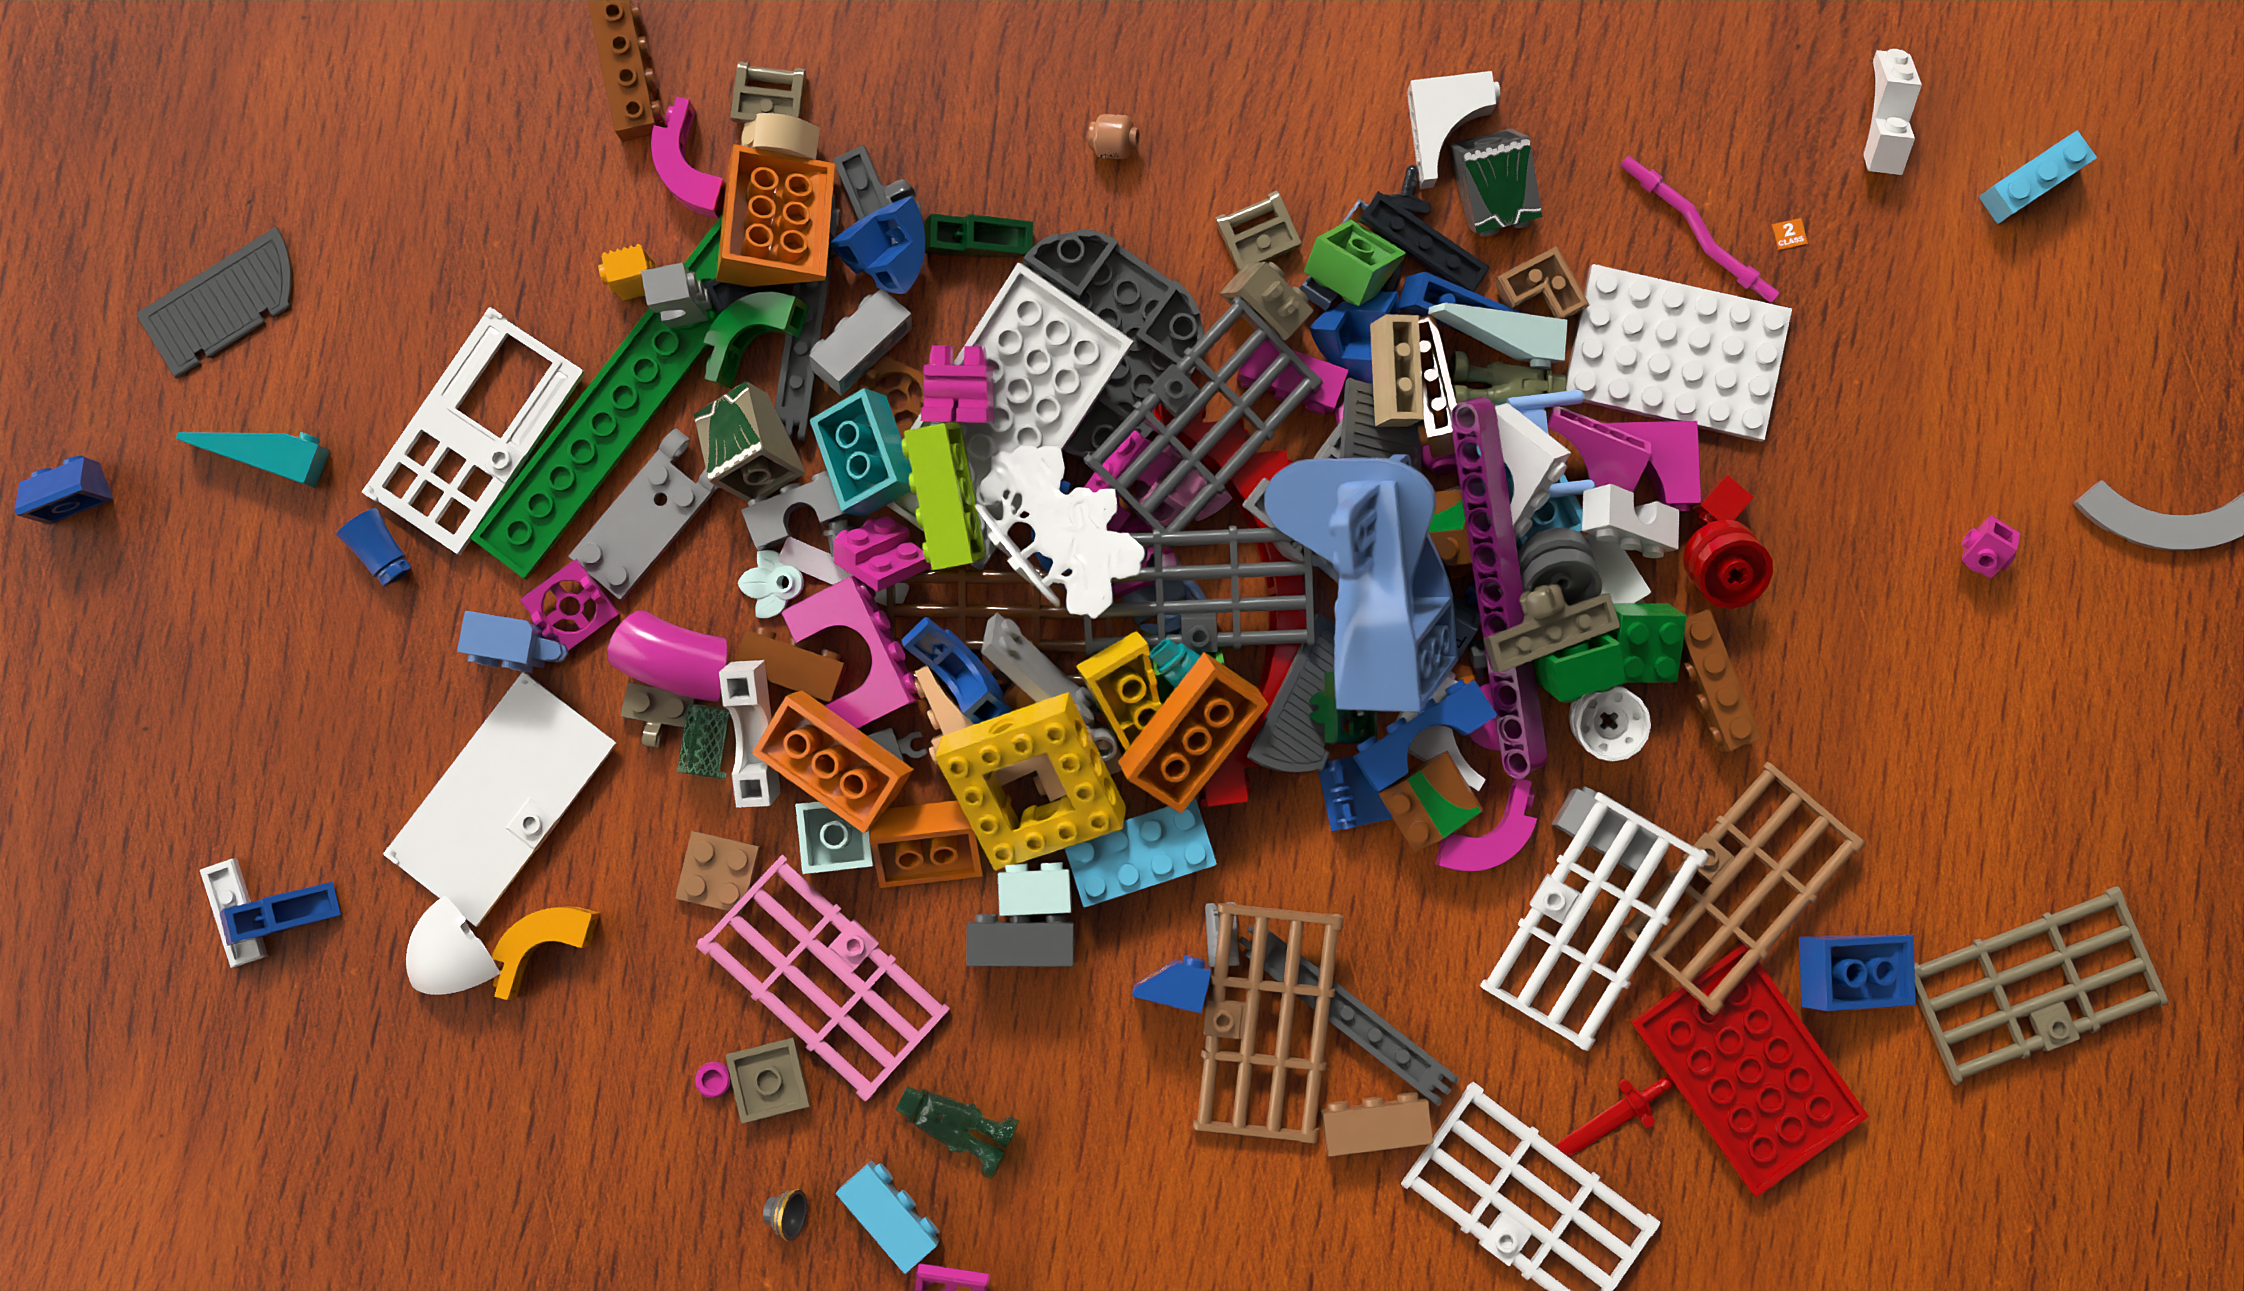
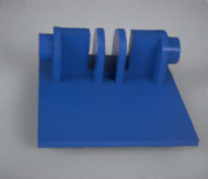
[1318,756,1393,832]

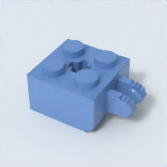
[457,611,569,673]

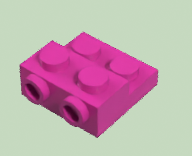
[833,516,932,592]

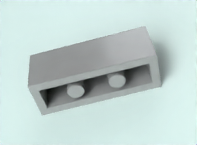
[809,289,912,396]
[1551,786,1659,874]

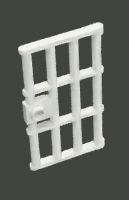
[1480,792,1710,1051]
[1401,1082,1660,1291]

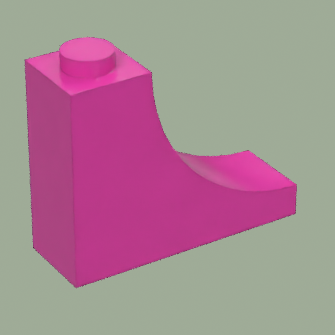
[1548,406,1651,492]
[1603,421,1701,514]

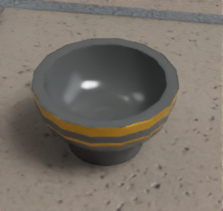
[763,1189,808,1241]

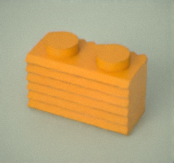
[598,243,657,301]

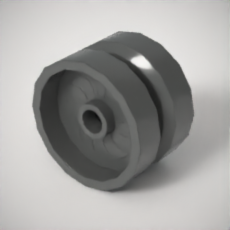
[1517,528,1602,606]

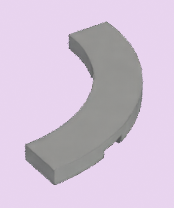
[2073,480,2244,551]

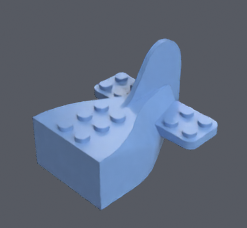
[1264,454,1458,712]

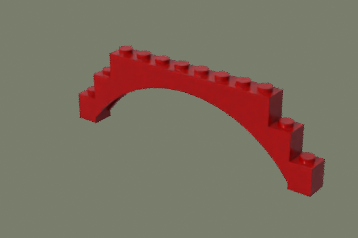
[1153,388,1306,808]

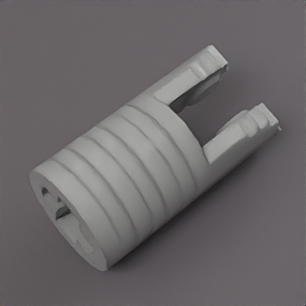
[1205,902,1239,967]

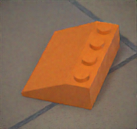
[716,144,835,287]

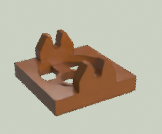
[859,355,925,439]

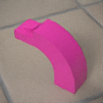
[651,96,726,219]
[1435,778,1537,871]

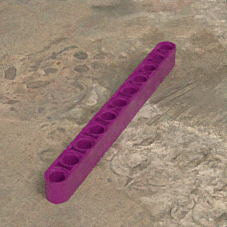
[1450,397,1547,779]

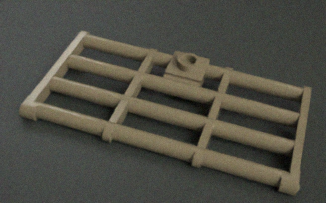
[1914,886,2168,1086]

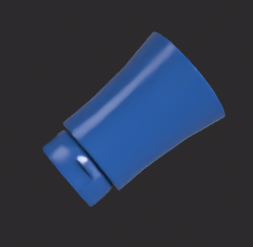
[336,508,412,587]

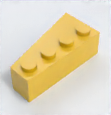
[1076,631,1162,753]

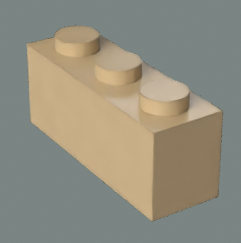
[1370,315,1424,427]

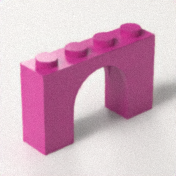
[781,576,921,730]

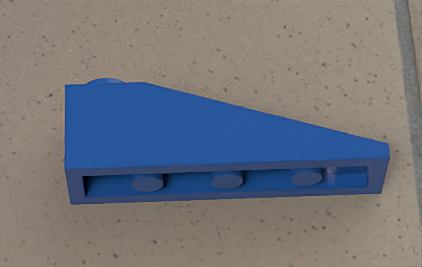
[1399,272,1524,333]

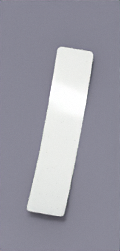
[778,537,909,606]

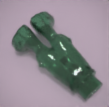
[895,1085,1020,1180]

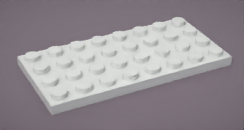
[887,263,1135,570]

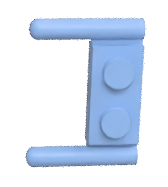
[1507,390,1595,498]

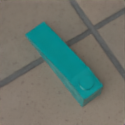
[175,432,330,488]

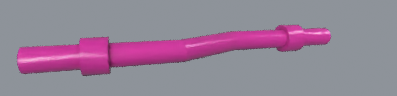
[1620,155,1780,303]

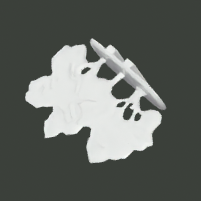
[975,445,1144,619]

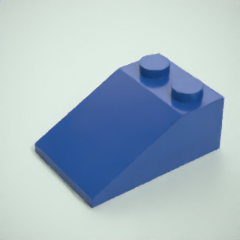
[1799,934,1916,1011]

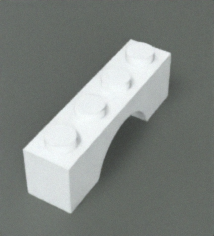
[719,660,781,807]

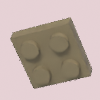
[725,1037,811,1124]

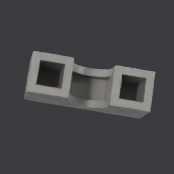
[641,263,712,328]
[741,471,854,551]

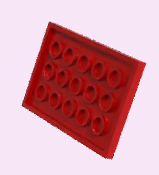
[1630,942,1869,1198]

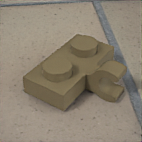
[620,683,696,748]

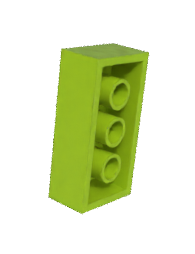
[902,422,987,570]

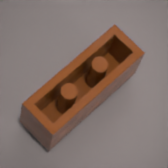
[735,627,848,703]

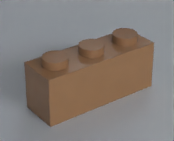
[1320,1092,1433,1157]

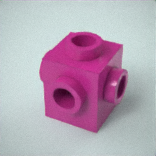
[1961,515,2020,579]

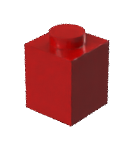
[1693,475,1754,526]

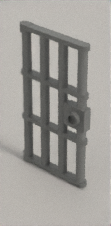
[1083,296,1323,548]
[1084,526,1314,656]

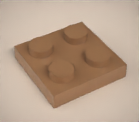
[675,831,761,914]

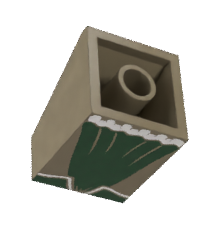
[694,381,805,502]

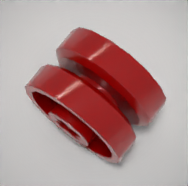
[1683,519,1773,609]

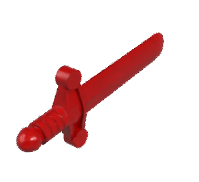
[1556,1077,1673,1158]

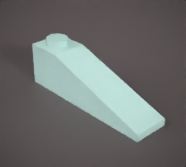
[1428,303,1567,369]

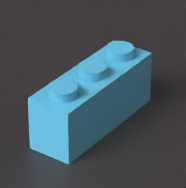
[1979,130,2097,224]
[836,1160,940,1274]

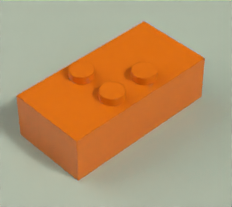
[1118,652,1268,814]

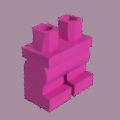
[921,345,994,423]

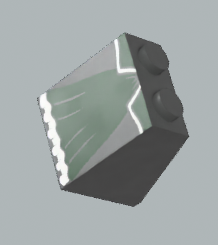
[1447,128,1542,236]

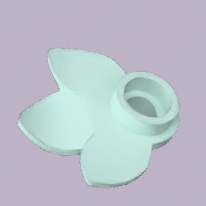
[738,550,804,618]

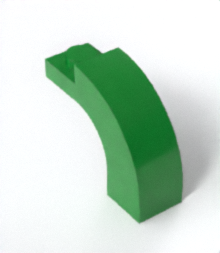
[703,292,809,389]

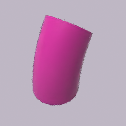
[607,610,727,702]

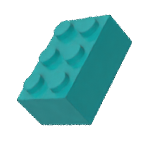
[810,388,912,517]

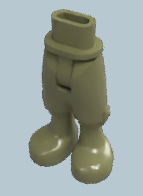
[1448,351,1566,406]

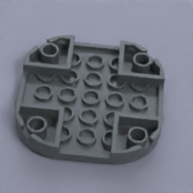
[978,229,1204,462]

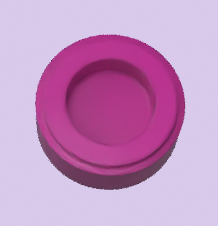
[695,1061,732,1098]

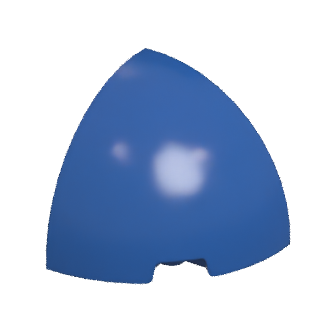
[829,197,925,294]
[1310,292,1400,384]

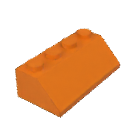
[752,690,914,834]

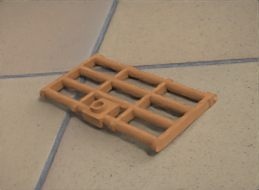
[1618,762,1866,1016]
[1193,903,1344,1143]

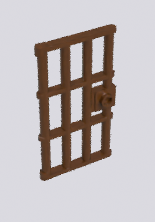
[886,566,1114,691]

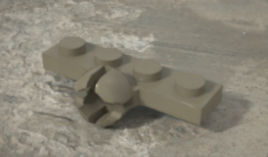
[1483,585,1620,672]

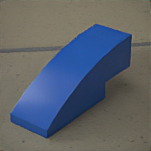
[219,882,341,946]

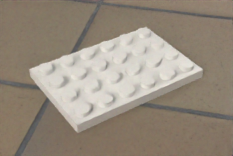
[1566,264,1792,442]

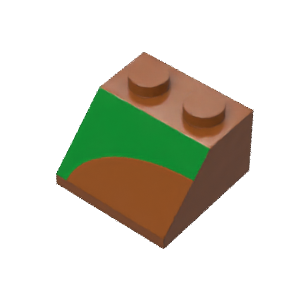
[1428,489,1472,566]
[1378,751,1483,852]

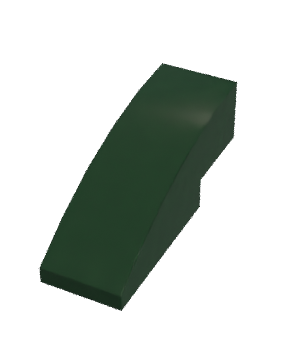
[924,213,1033,257]

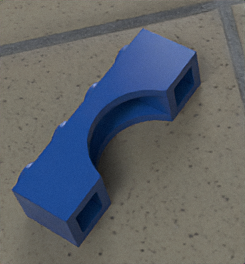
[1353,679,1497,792]

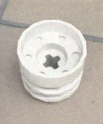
[1568,685,1651,761]

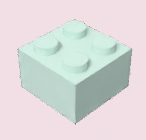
[796,802,875,874]
[998,862,1072,916]

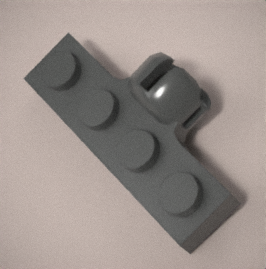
[833,145,922,220]

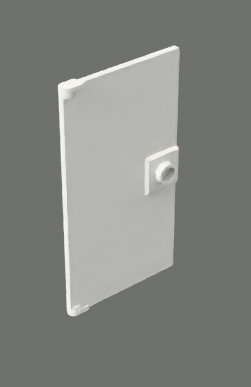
[383,672,618,927]

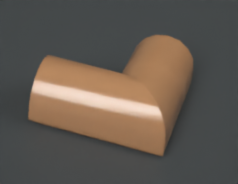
[1495,246,1590,320]

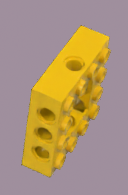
[935,692,1126,871]

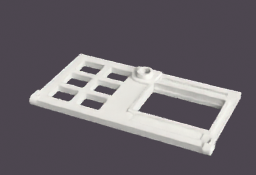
[362,307,586,555]

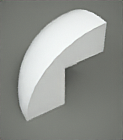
[406,896,500,995]

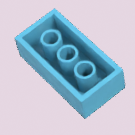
[1065,798,1217,908]

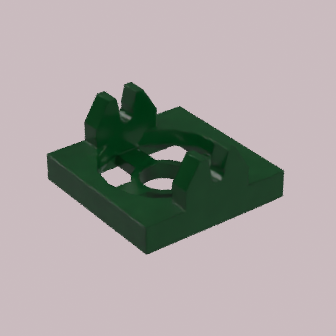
[1309,672,1378,744]

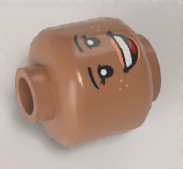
[1088,114,1140,160]

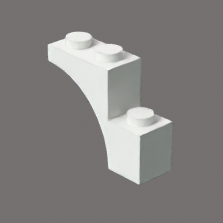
[1863,49,1922,175]

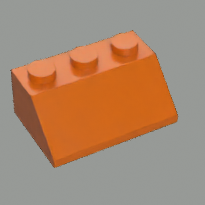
[869,800,983,888]

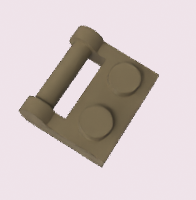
[730,62,807,123]
[1214,191,1302,272]

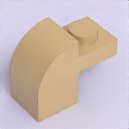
[741,113,820,160]

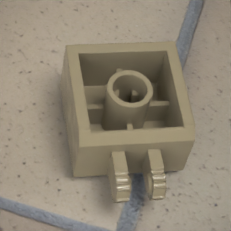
[1219,262,1314,341]

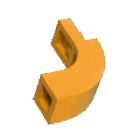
[492,906,600,1000]

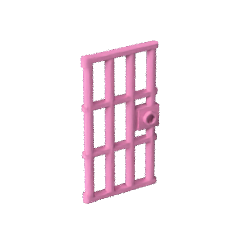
[696,854,950,1102]

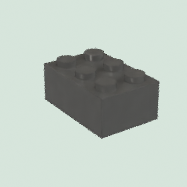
[966,914,1075,966]

